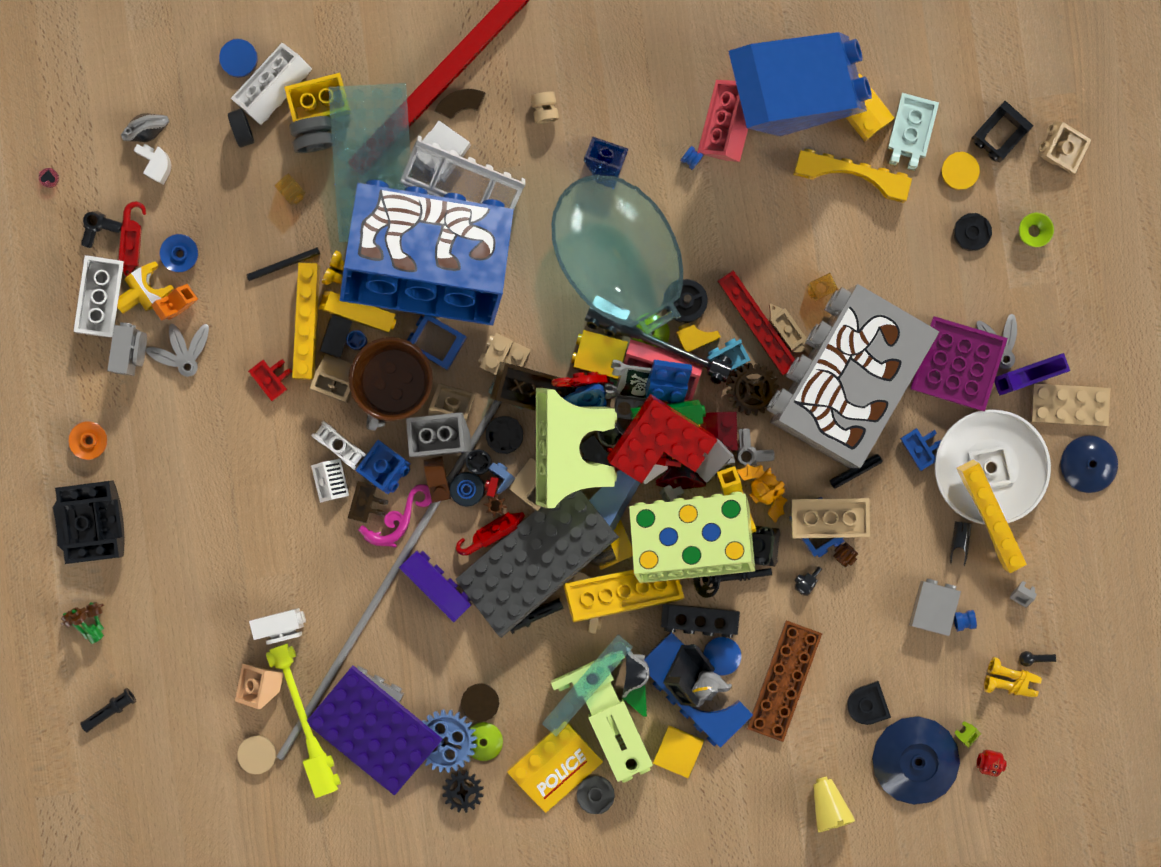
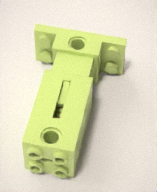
[551,648,653,783]

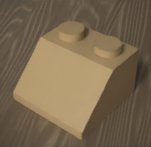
[428,384,475,424]

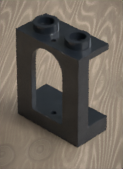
[971,101,1034,163]

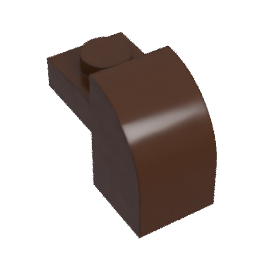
[424,456,451,503]

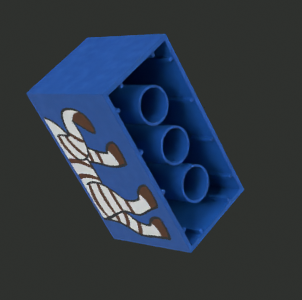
[339,180,514,326]

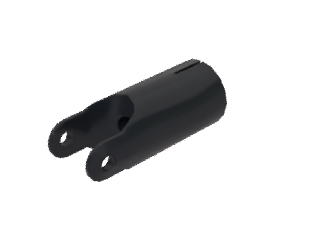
[950,521,972,566]

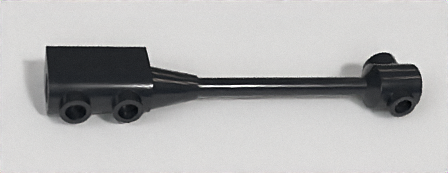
[585,297,733,384]

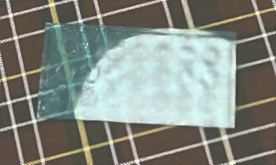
[328,83,412,242]

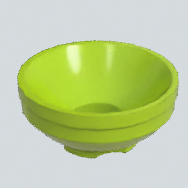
[1018,212,1054,247]

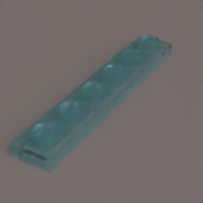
[542,634,633,736]

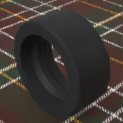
[228,108,254,148]

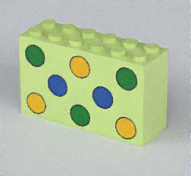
[629,492,755,583]

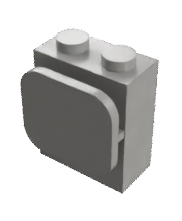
[107,322,147,376]

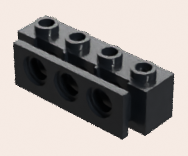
[660,603,740,638]

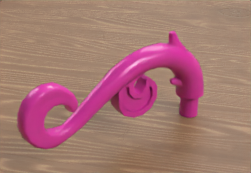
[358,484,432,548]

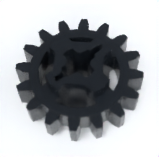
[442,770,484,813]

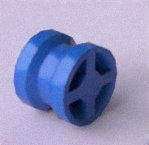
[680,146,704,170]

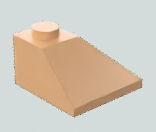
[235,663,283,709]

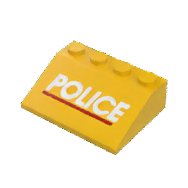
[507,718,603,813]

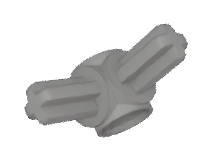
[737,428,775,466]

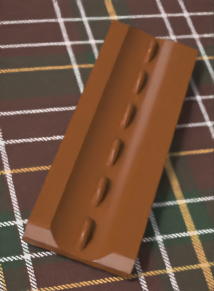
[747,620,823,742]

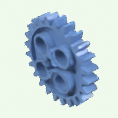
[422,709,477,773]

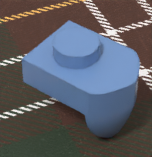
[489,462,515,494]

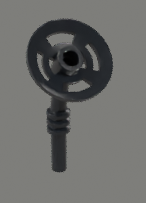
[693,568,772,598]

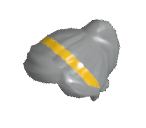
[692,670,732,708]

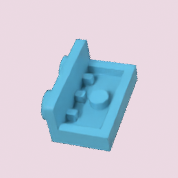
[706,338,750,371]

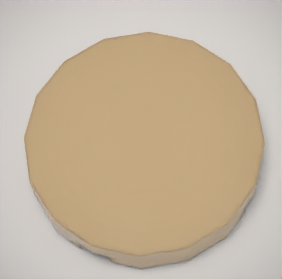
[237,735,277,774]

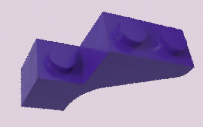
[994,353,1070,396]

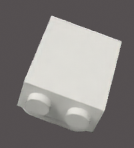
[414,121,471,182]
[249,608,306,645]

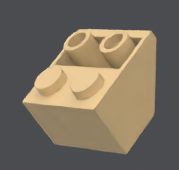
[310,354,352,403]
[508,458,541,511]

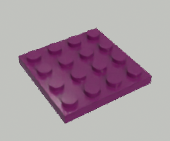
[910,316,1008,412]

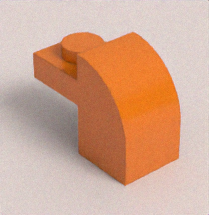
[151,284,198,321]

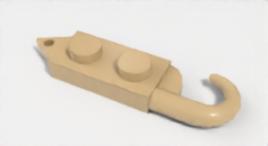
[768,304,813,355]

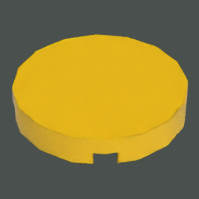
[941,152,980,190]

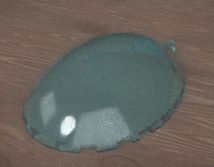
[551,174,683,337]

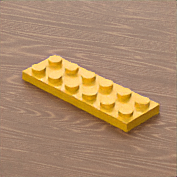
[564,570,684,622]

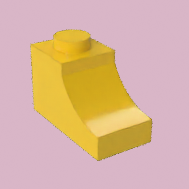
[676,323,721,352]

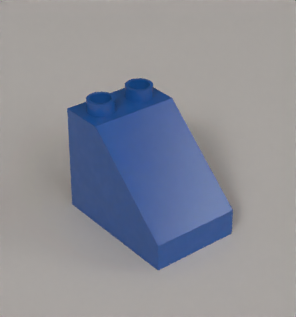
[728,32,872,137]

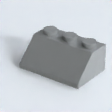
[406,412,471,457]

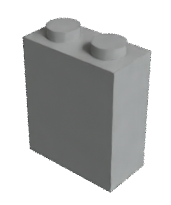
[909,578,961,636]

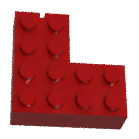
[607,394,717,484]

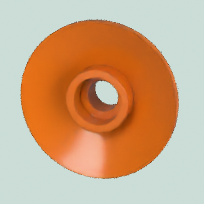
[69,421,107,460]

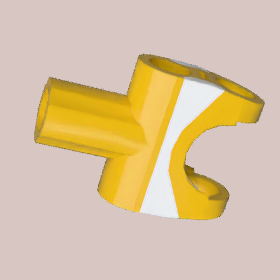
[117,262,174,314]

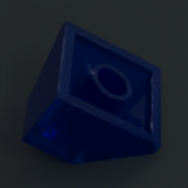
[583,137,629,187]

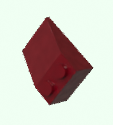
[700,412,738,451]

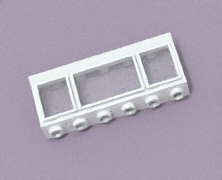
[400,135,525,209]

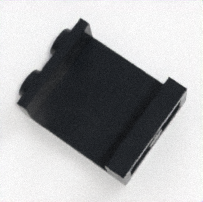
[663,644,715,707]

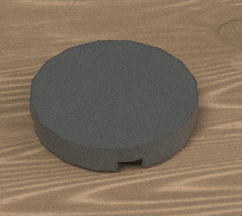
[576,775,615,814]

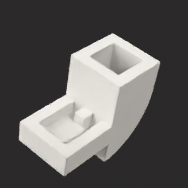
[134,144,171,185]

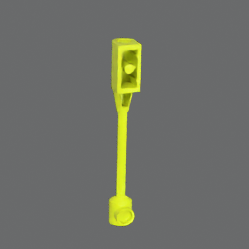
[266,643,341,798]

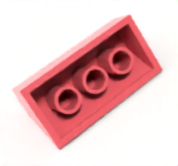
[698,80,748,162]
[618,339,703,401]

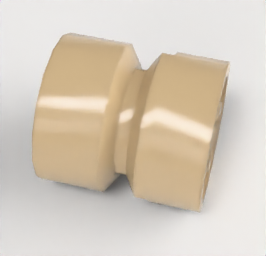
[530,92,559,124]

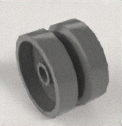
[289,116,336,153]

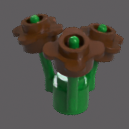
[61,602,104,644]

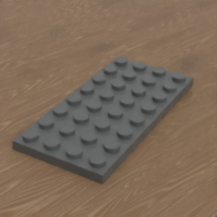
[455,490,619,638]

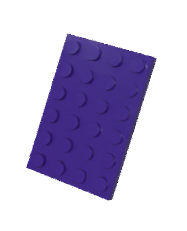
[307,665,443,796]

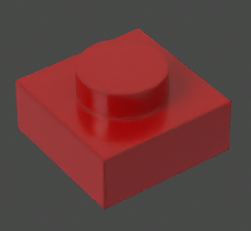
[484,477,499,497]

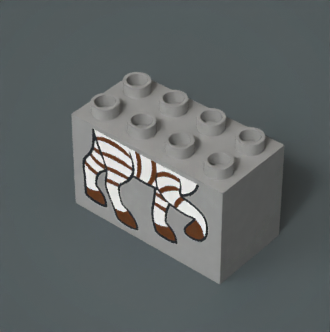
[766,284,939,468]

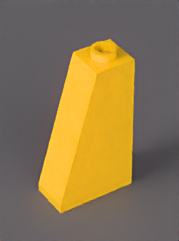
[318,291,396,332]

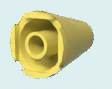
[813,776,855,833]

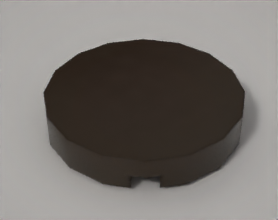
[461,683,500,722]

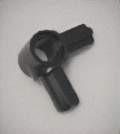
[81,211,122,248]

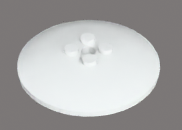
[935,410,1051,524]

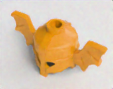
[737,464,788,523]

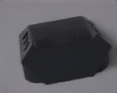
[752,526,781,567]

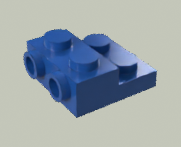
[645,360,692,403]
[355,440,411,495]

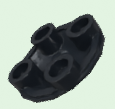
[486,416,524,454]

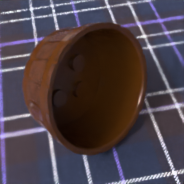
[349,337,433,421]

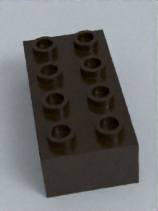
[490,362,576,411]

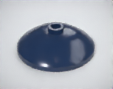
[1060,436,1118,493]

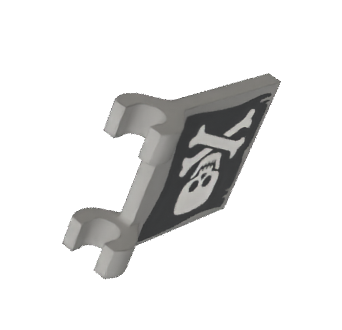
[604,360,651,399]

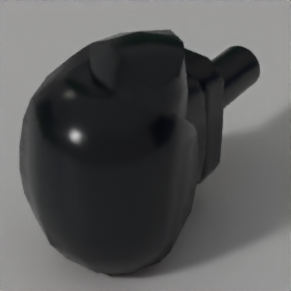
[795,566,822,596]

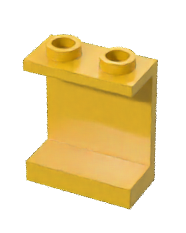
[571,330,628,380]

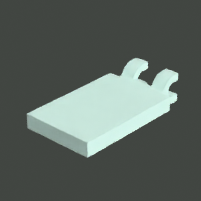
[887,93,939,171]

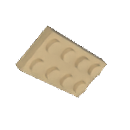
[1031,384,1111,426]
[791,498,870,538]

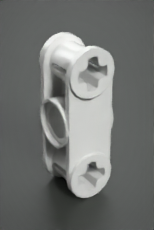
[311,421,366,469]

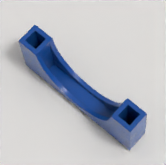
[644,632,753,748]

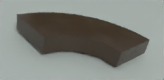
[435,89,486,119]

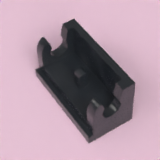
[319,314,353,358]

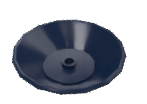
[872,716,960,805]

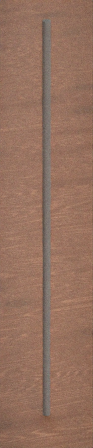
[276,400,502,760]

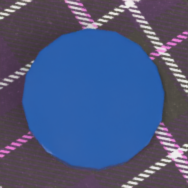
[219,39,258,78]

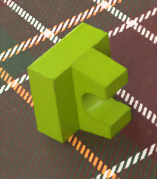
[954,721,981,748]

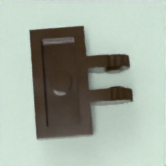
[348,481,388,523]

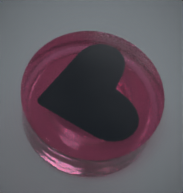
[39,168,59,188]

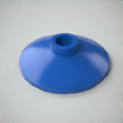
[160,234,198,272]

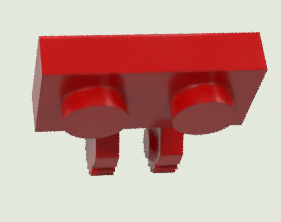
[248,359,293,402]

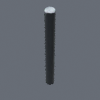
[246,247,320,281]

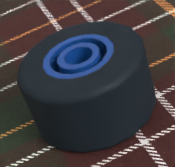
[449,472,484,507]

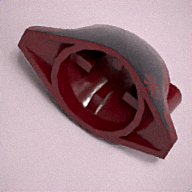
[655,460,706,489]

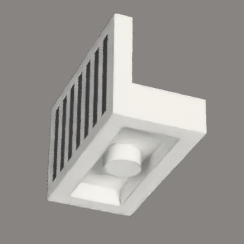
[311,459,349,503]

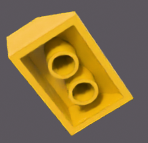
[284,73,352,122]
[845,74,895,142]

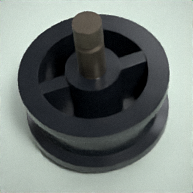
[665,279,708,323]

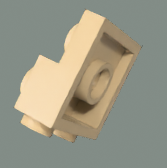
[1038,122,1091,174]
[478,333,531,376]

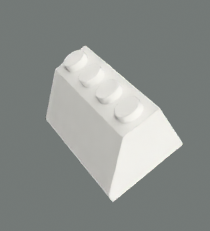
[231,43,312,125]
[73,255,124,337]

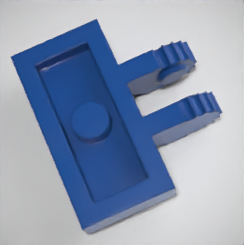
[900,428,941,471]

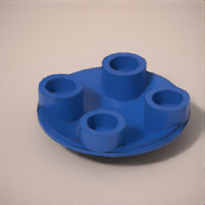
[703,637,741,675]

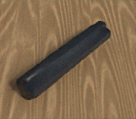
[830,454,883,489]

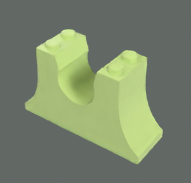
[536,388,617,508]

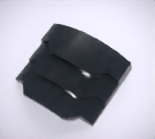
[52,480,125,564]

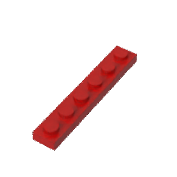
[717,270,795,376]

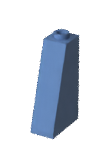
[589,470,640,530]

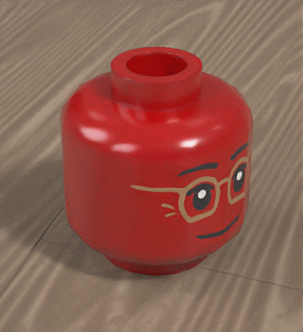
[976,750,1007,777]

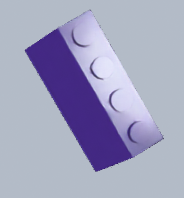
[399,550,472,622]

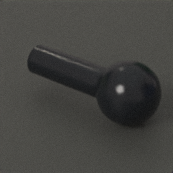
[1019,651,1056,667]

